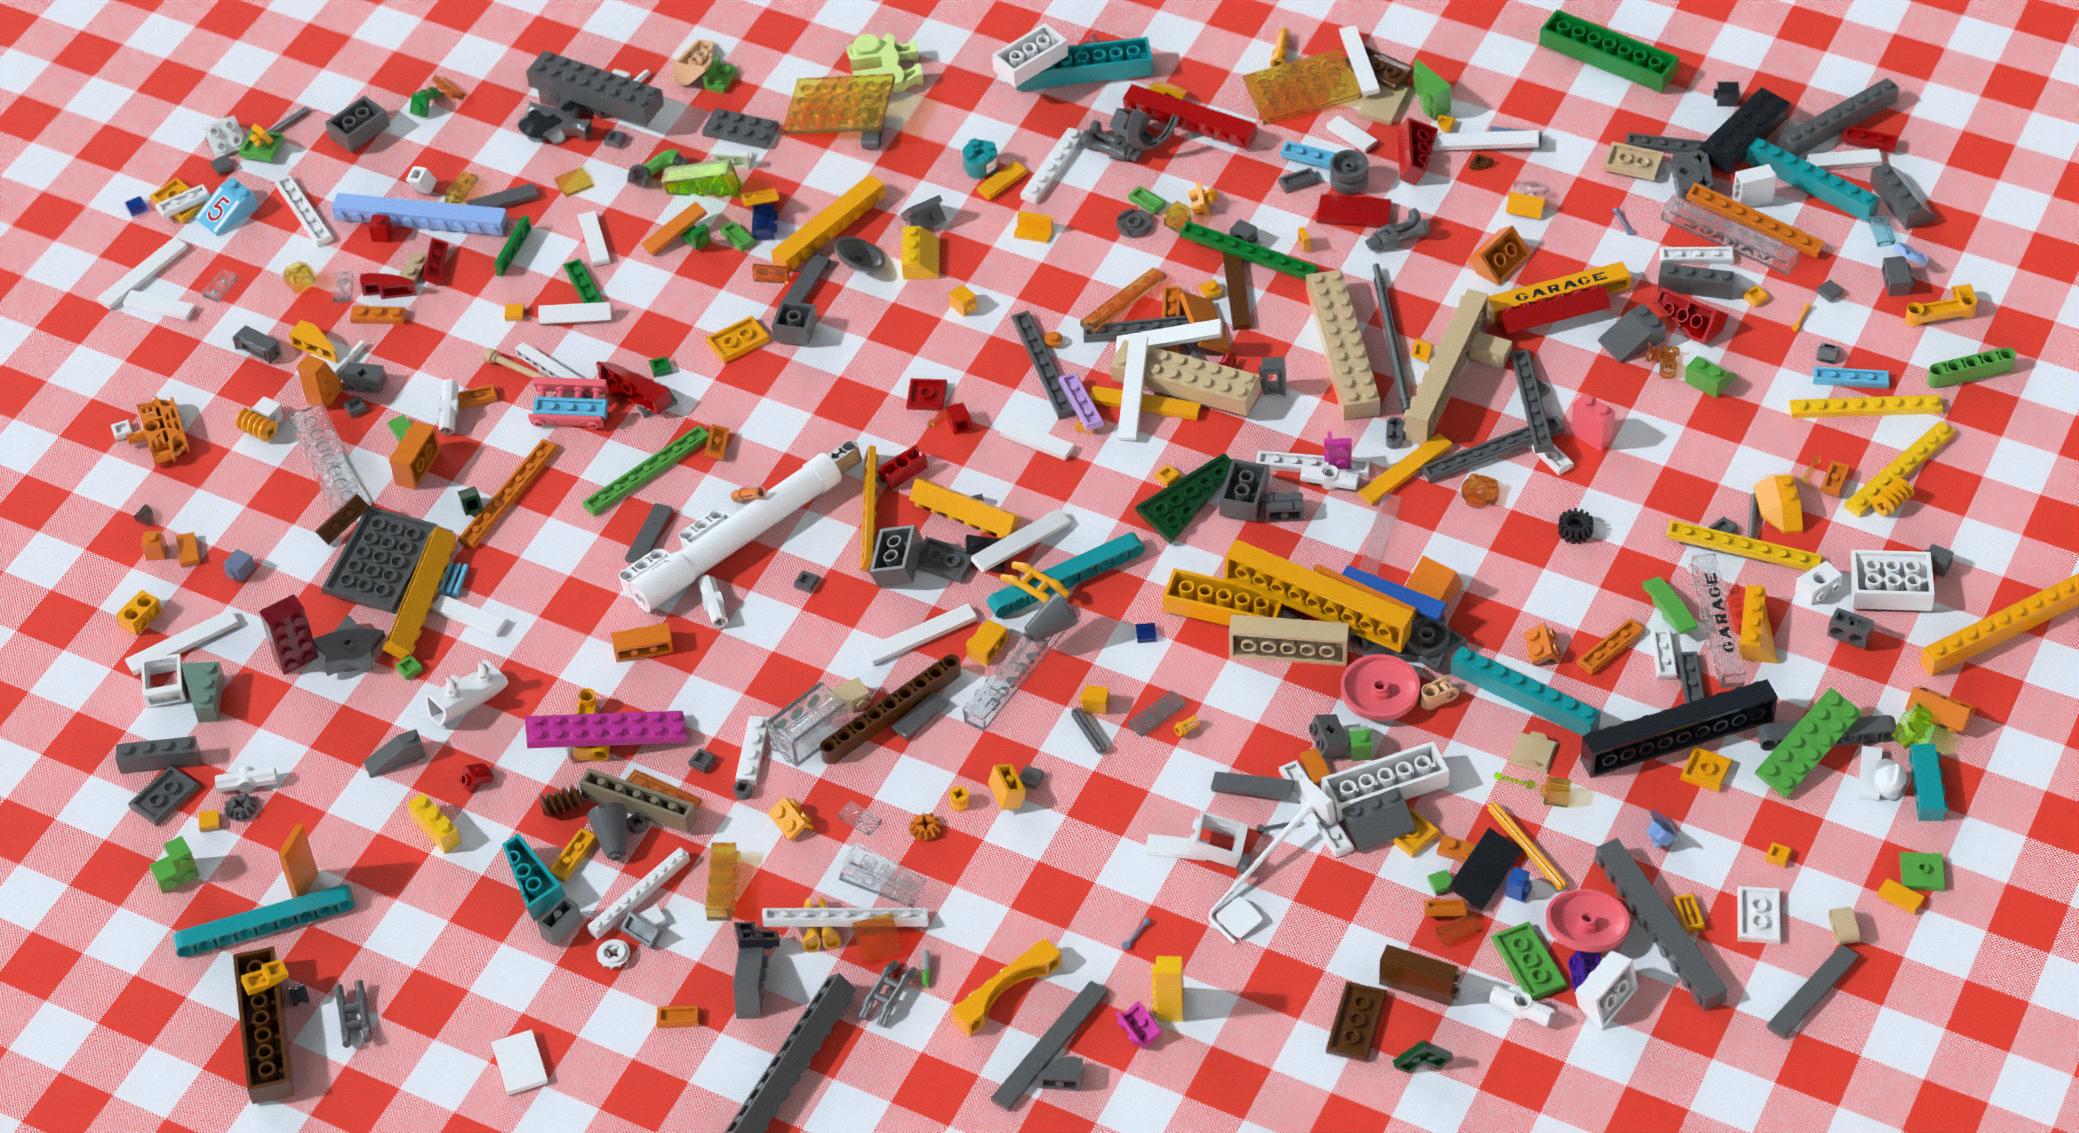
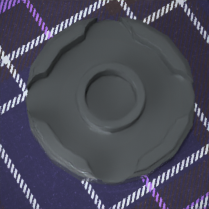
[1116,209,1152,238]

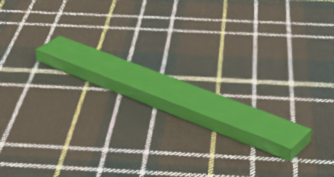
[582,425,709,516]

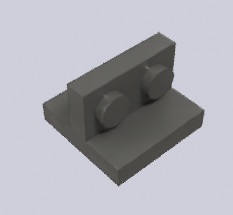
[900,195,947,229]

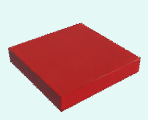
[906,378,947,411]

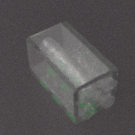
[767,681,849,767]

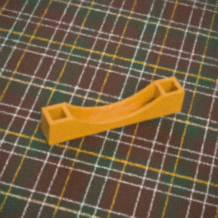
[951,938,1062,1037]

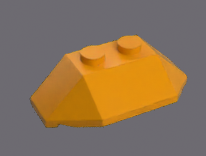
[1754,473,1803,534]

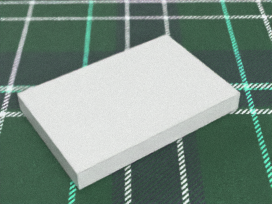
[1737,886,1781,944]
[491,1029,548,1096]

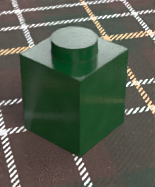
[457,486,484,516]

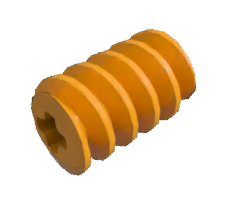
[236,408,278,442]
[1872,478,1914,516]

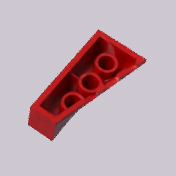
[1397,117,1438,185]
[596,361,672,415]

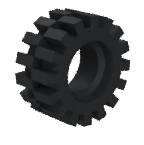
[1558,508,1594,544]

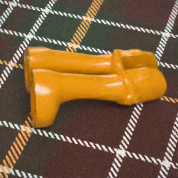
[802,896,841,952]

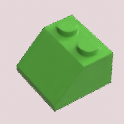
[1685,356,1737,398]

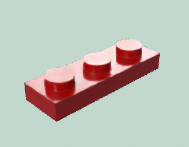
[1842,125,1899,153]
[422,238,449,285]

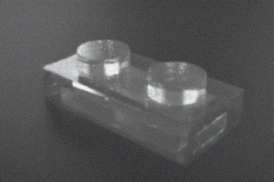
[202,269,238,302]
[332,271,354,303]
[838,800,882,836]

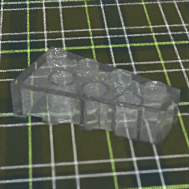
[839,842,927,908]

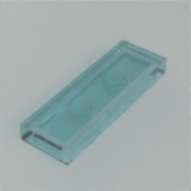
[1128,690,1185,737]

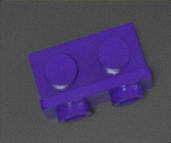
[1568,951,1601,992]

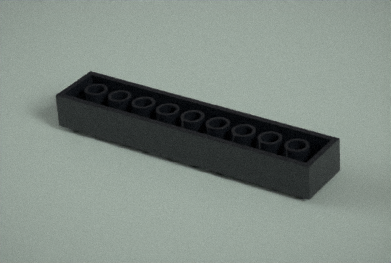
[1580,679,1778,778]

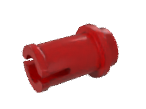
[1218,352,1236,367]

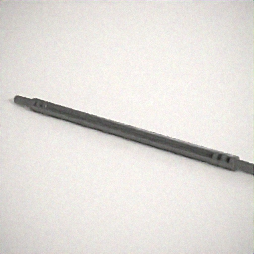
[1372,263,1411,414]

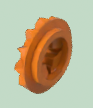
[909,812,942,840]

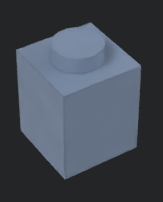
[223,549,255,583]

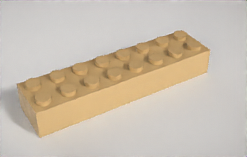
[1109,340,1261,416]

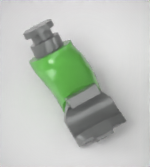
[627,149,689,189]

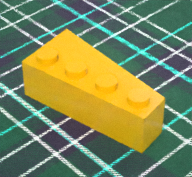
[1151,956,1184,1022]

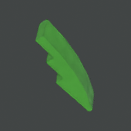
[1642,576,1698,635]

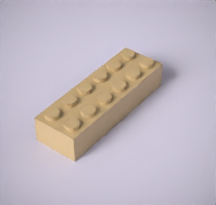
[1229,615,1349,666]

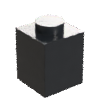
[1713,82,1740,107]

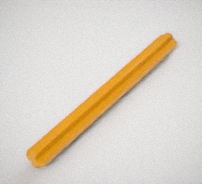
[1488,802,1567,891]

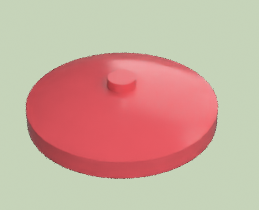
[1340,654,1420,721]
[1545,889,1630,952]

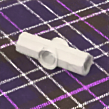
[438,379,459,435]
[1300,465,1359,490]
[698,575,728,629]
[215,766,278,793]
[1489,985,1555,1027]

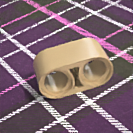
[1828,907,1860,945]

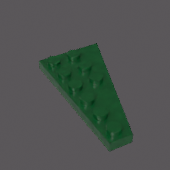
[1135,453,1232,545]

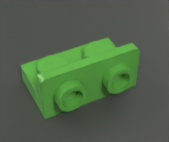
[702,56,737,94]

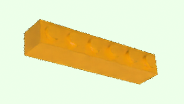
[909,478,1022,539]

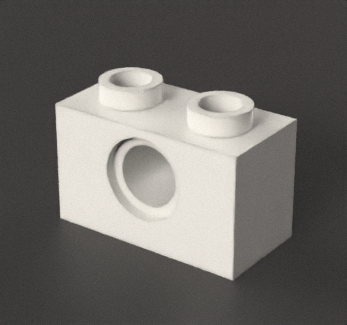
[1795,560,1842,605]

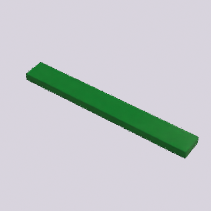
[1179,220,1319,281]

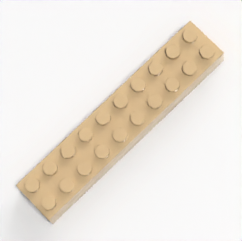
[1306,269,1380,421]
[1403,288,1488,445]

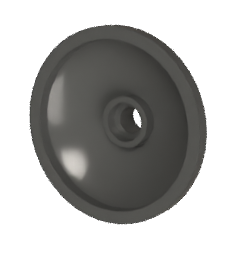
[834,236,885,273]

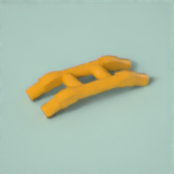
[1000,561,1070,603]

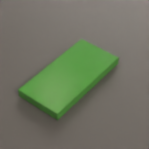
[1491,921,1567,1001]

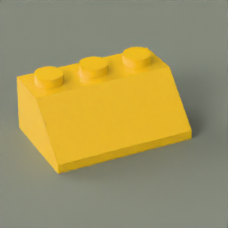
[902,226,940,280]

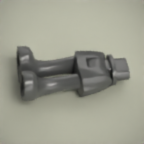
[1080,120,1143,162]
[1365,208,1430,251]

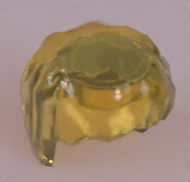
[283,261,316,293]

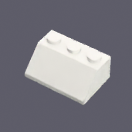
[1575,951,1638,1030]

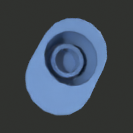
[1647,810,1680,848]

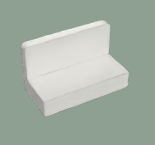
[713,149,753,169]

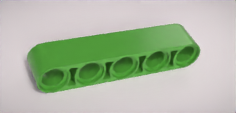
[1927,347,2016,388]

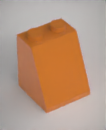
[1405,555,1464,605]

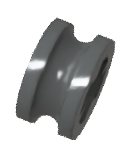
[733,780,752,800]
[628,814,647,834]

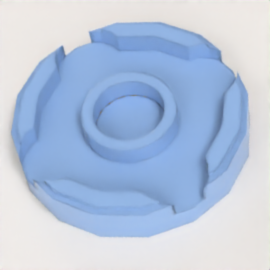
[1893,242,1929,266]

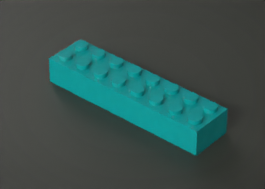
[1016,37,1153,91]

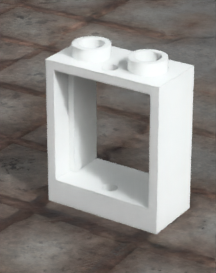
[141,654,186,708]
[1188,811,1248,868]

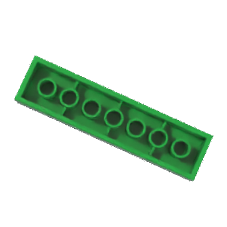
[1539,9,1679,93]

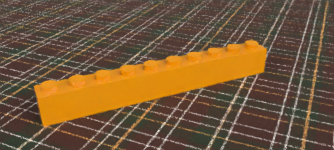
[1920,573,2079,676]

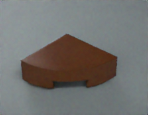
[1469,154,1493,170]

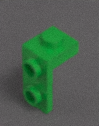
[410,87,444,117]
[680,224,711,251]

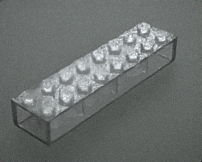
[288,403,371,523]

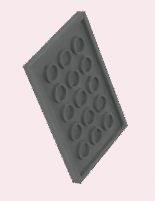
[321,505,438,613]

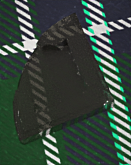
[134,504,154,527]

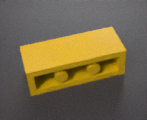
[407,793,461,854]

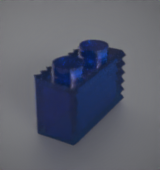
[752,204,779,240]

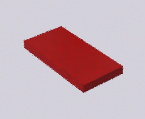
[1317,194,1391,228]

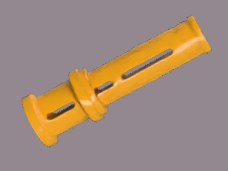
[1270,27,1290,70]

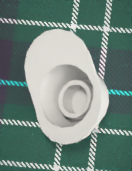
[1874,759,1907,799]

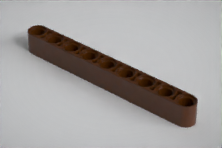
[820,654,961,764]

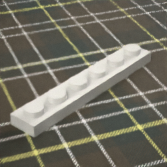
[1020,127,1083,204]

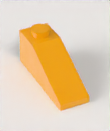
[289,320,338,363]

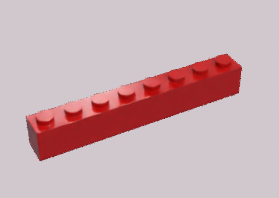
[1123,84,1258,150]

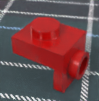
[459,763,495,792]

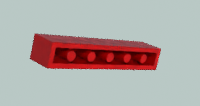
[1498,284,1611,334]

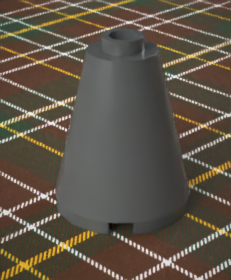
[1024,592,1079,643]
[587,802,628,861]

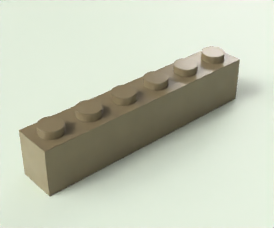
[579,768,697,833]

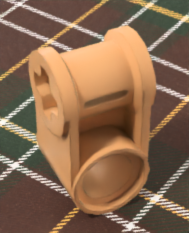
[1420,676,1459,710]

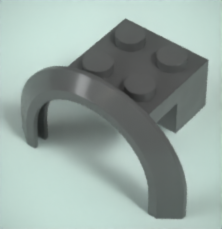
[1109,108,1180,151]

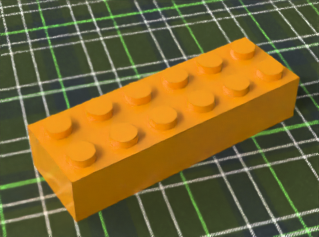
[1162,568,1286,626]

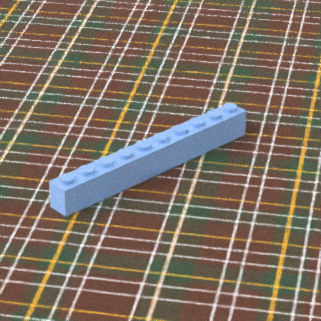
[331,193,508,236]

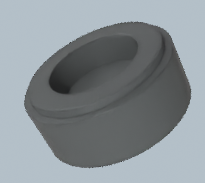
[1237,853,1251,874]

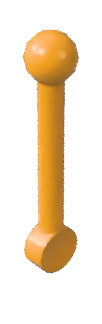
[1792,303,1811,332]

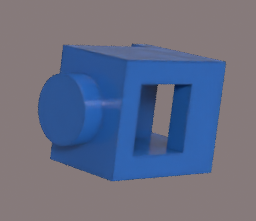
[1506,867,1533,903]

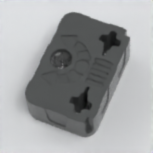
[1671,151,1714,202]

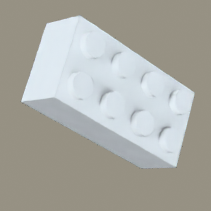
[992,23,1068,87]

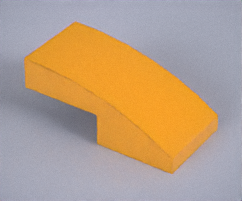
[1148,82,1188,99]
[241,959,289,996]

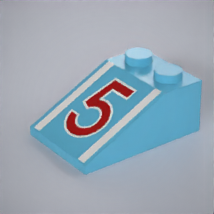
[195,178,258,236]

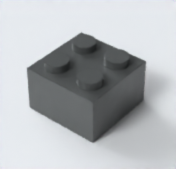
[772,300,818,346]

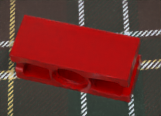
[878,445,928,490]

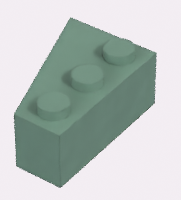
[181,662,224,723]

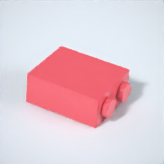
[1571,393,1615,451]

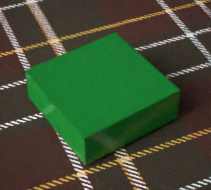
[649,356,672,377]

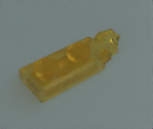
[444,171,478,204]

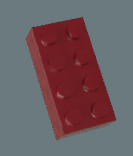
[259,594,319,675]

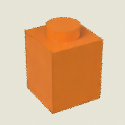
[141,531,167,561]

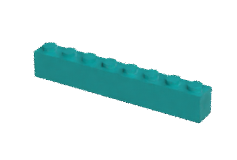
[1746,137,1879,222]
[1451,646,1601,736]

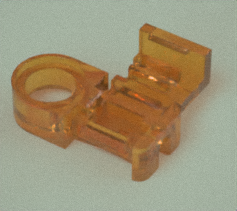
[1646,343,1680,379]

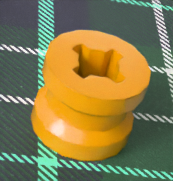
[949,786,970,811]

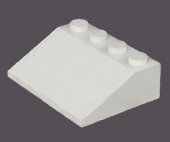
[1851,550,1935,611]

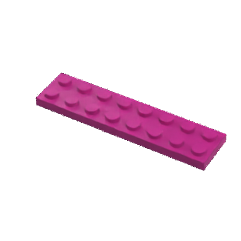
[525,711,687,748]

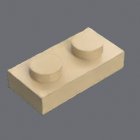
[398,252,427,285]

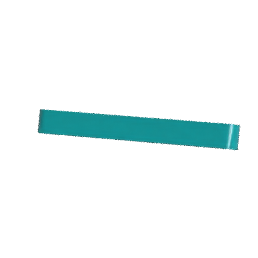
[986,532,1145,618]
[173,884,355,957]

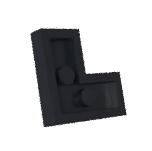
[965,535,1005,573]
[734,922,780,949]

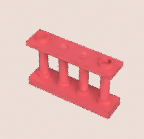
[528,377,609,429]

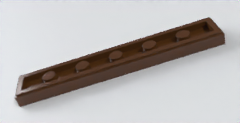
[1222,252,1251,330]

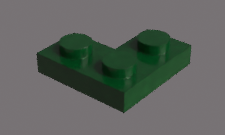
[1392,1040,1453,1074]

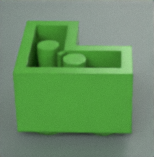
[149,836,200,893]

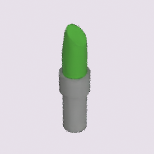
[921,950,931,988]

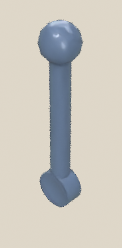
[1613,208,1634,236]
[1122,918,1151,950]

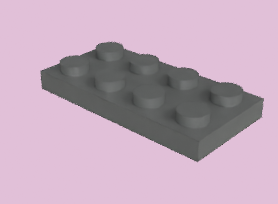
[702,108,779,149]

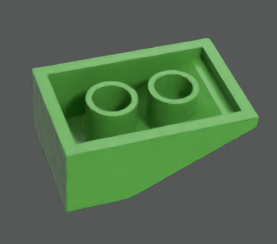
[1413,59,1451,121]

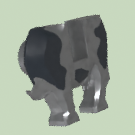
[517,90,606,145]

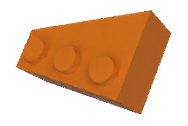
[297,354,344,411]

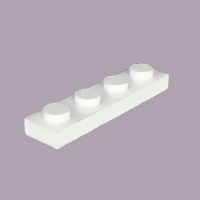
[735,716,770,785]

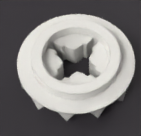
[597,939,630,969]

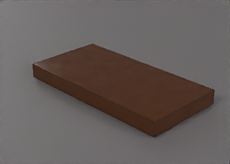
[1341,45,1414,91]
[1326,981,1387,1062]

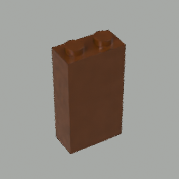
[1379,944,1461,1007]

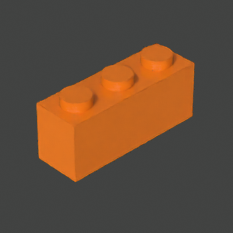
[611,623,674,663]

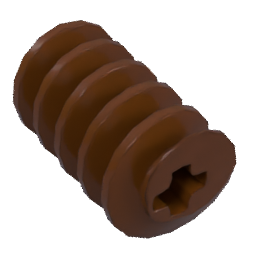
[539,785,583,817]

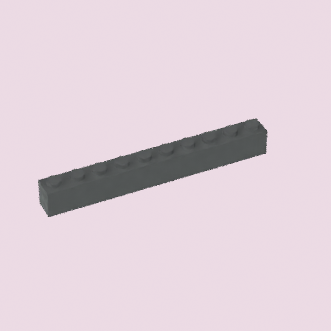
[1594,838,1727,1011]
[724,973,857,1133]

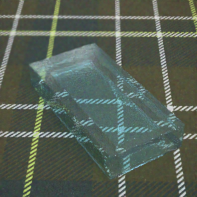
[1868,215,1896,247]

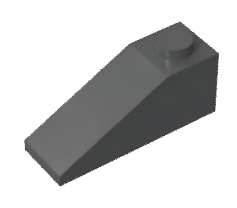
[363,729,426,778]

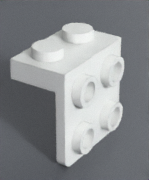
[202,115,246,158]

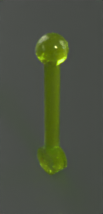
[1494,772,1535,789]

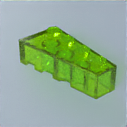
[661,159,742,198]

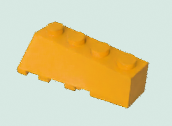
[1738,584,1778,664]

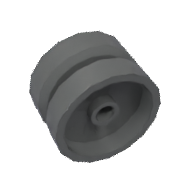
[1330,149,1369,194]

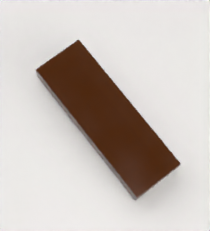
[315,493,370,545]

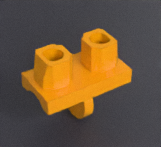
[1188,181,1218,216]

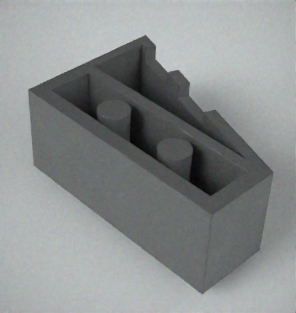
[733,947,768,1019]

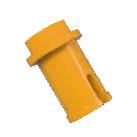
[1174,715,1200,737]

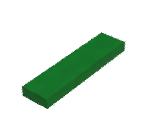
[494,215,532,277]
[563,258,603,303]

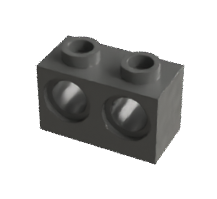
[1827,607,1874,649]

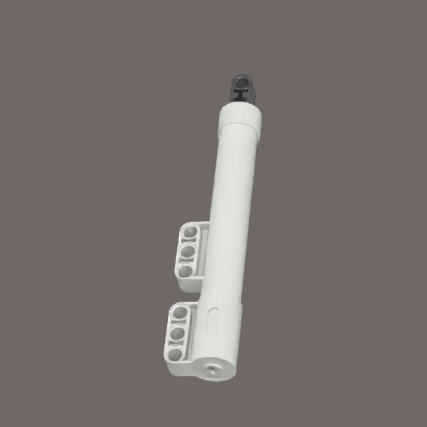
[619,441,862,613]

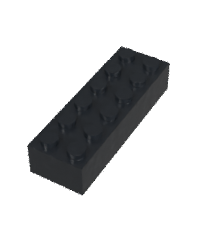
[1702,87,1791,174]

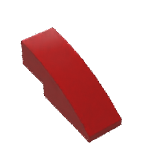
[360,273,417,299]

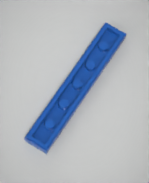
[1342,565,1448,622]

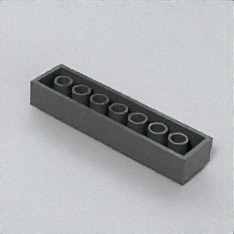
[526,50,664,126]

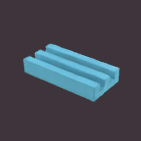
[439,562,469,597]

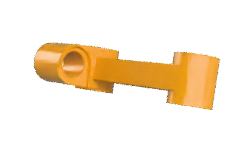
[1905,284,1978,327]
[572,688,610,762]

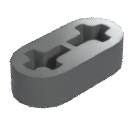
[1386,417,1404,449]

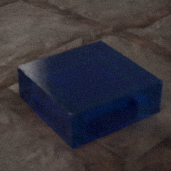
[124,196,148,217]
[1136,623,1157,643]

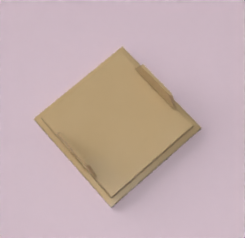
[1508,731,1558,774]

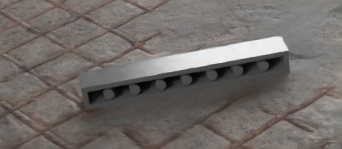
[1779,78,1899,157]

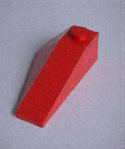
[1654,287,1729,345]

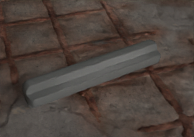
[1071,707,1107,754]

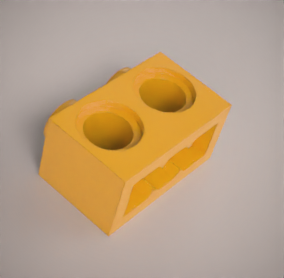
[116,590,163,636]

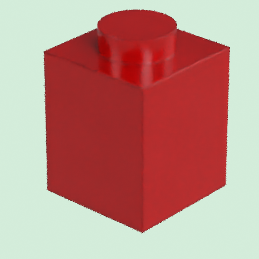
[368,214,393,243]
[946,402,971,435]

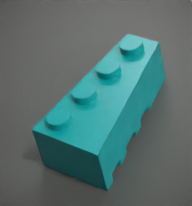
[502,833,566,921]

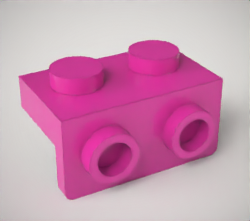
[1324,431,1352,469]
[1115,1001,1163,1049]

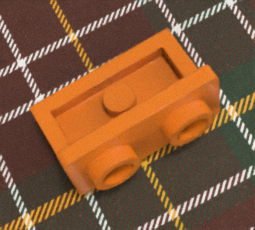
[1524,623,1561,666]

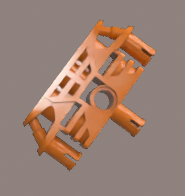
[126,396,190,465]

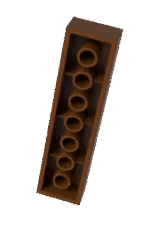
[233,946,295,1104]

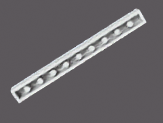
[515,342,605,399]
[587,847,690,939]

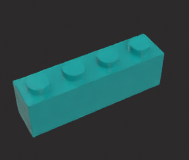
[1908,744,1948,821]

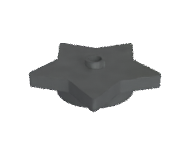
[1394,613,1467,673]
[313,615,386,676]

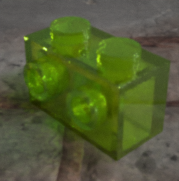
[1892,702,1933,749]

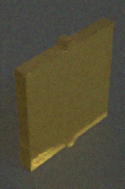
[554,167,594,197]

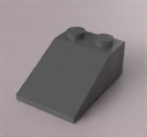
[1598,304,1666,363]

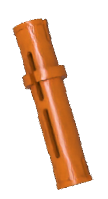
[731,486,767,502]

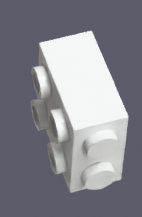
[1732,164,1777,207]

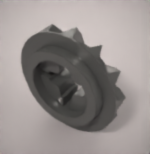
[224,793,257,821]

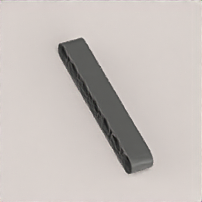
[1757,715,1899,751]

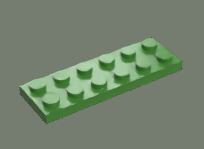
[1754,687,1862,799]

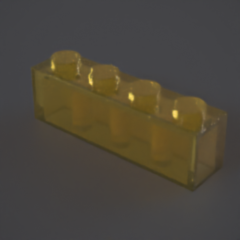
[705,842,741,921]

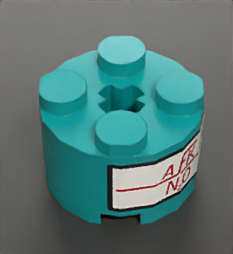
[962,138,998,179]

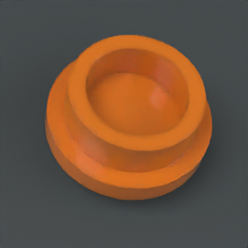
[1044,332,1063,348]

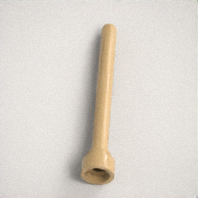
[483,348,547,378]

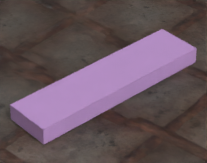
[1059,372,1104,431]

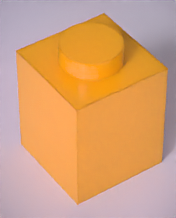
[949,284,977,317]
[1079,684,1110,715]

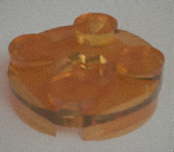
[1461,474,1499,509]

